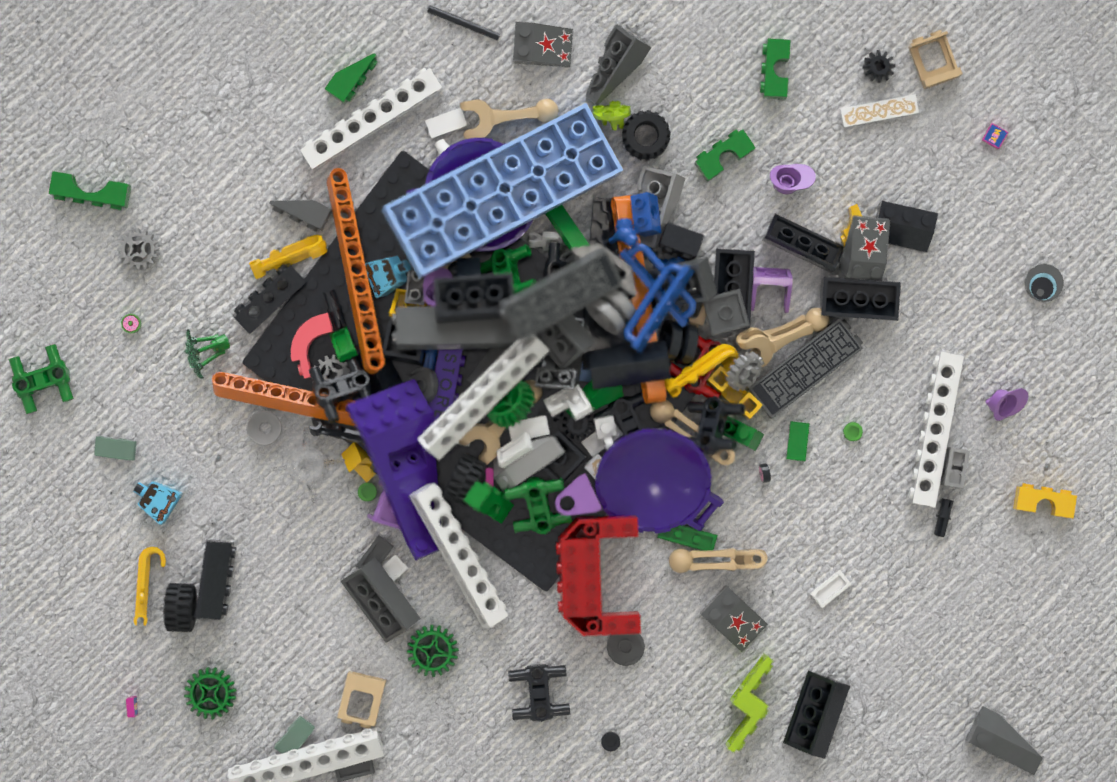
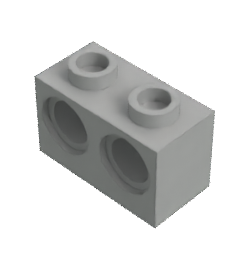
[941,447,970,489]

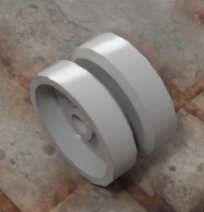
[586,289,636,335]

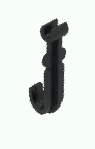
[309,418,365,445]

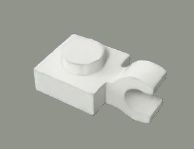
[529,232,562,251]
[593,415,617,450]

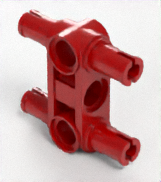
[669,335,727,398]

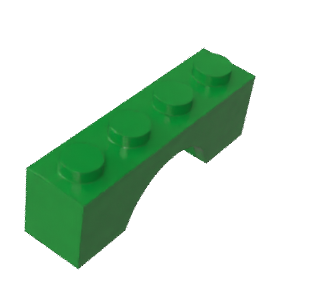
[48,171,131,211]

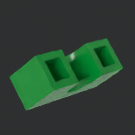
[760,38,791,100]
[694,129,756,182]
[464,481,514,524]

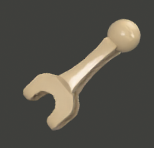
[460,99,559,139]
[737,308,829,367]
[458,380,543,465]
[650,400,735,465]
[669,548,768,573]

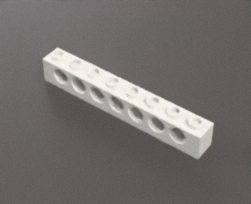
[300,68,443,171]
[418,334,550,460]
[908,352,964,507]
[409,483,508,628]
[228,727,384,782]

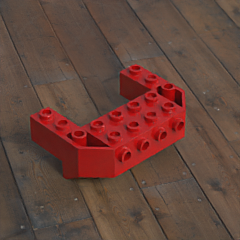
[556,515,641,636]

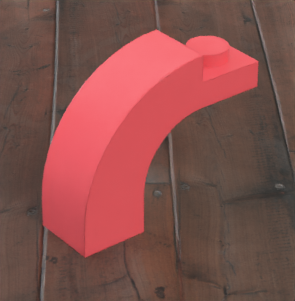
[291,313,334,379]

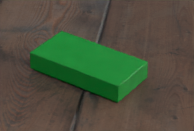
[329,326,358,363]
[786,421,810,461]

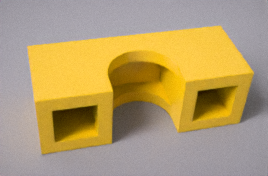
[706,366,763,420]
[1013,483,1077,519]

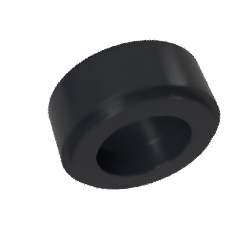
[759,463,771,483]
[601,731,620,752]

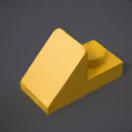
[341,442,375,483]

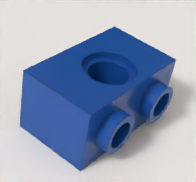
[630,192,662,237]

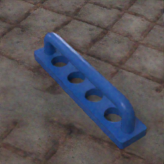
[620,244,696,327]
[624,264,694,353]

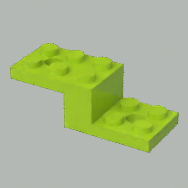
[725,653,773,753]

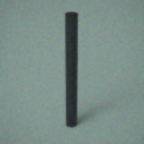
[427,5,500,41]

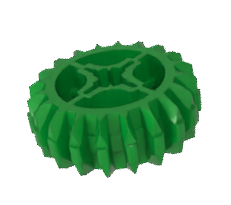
[486,379,535,428]
[407,624,459,677]
[184,667,237,719]

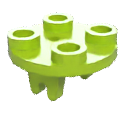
[593,101,631,131]

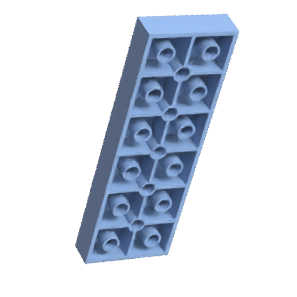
[382,103,623,279]

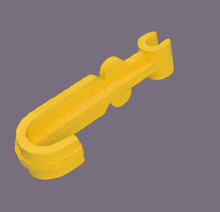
[249,235,328,279]
[664,344,739,397]
[133,547,166,626]

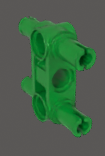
[481,244,537,295]
[8,344,74,414]
[505,477,572,534]

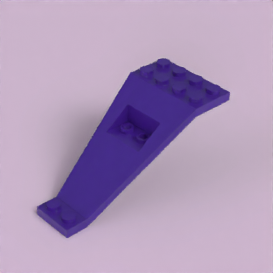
[346,379,441,561]

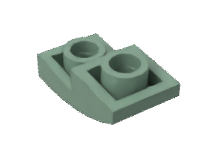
[94,436,137,461]
[274,716,315,754]

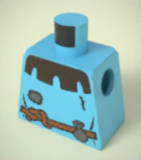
[365,256,411,298]
[133,481,183,525]

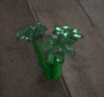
[184,329,230,379]

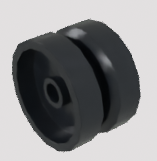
[659,319,698,366]

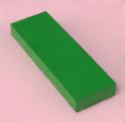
[545,205,590,250]
[657,525,718,550]

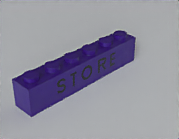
[429,349,466,423]

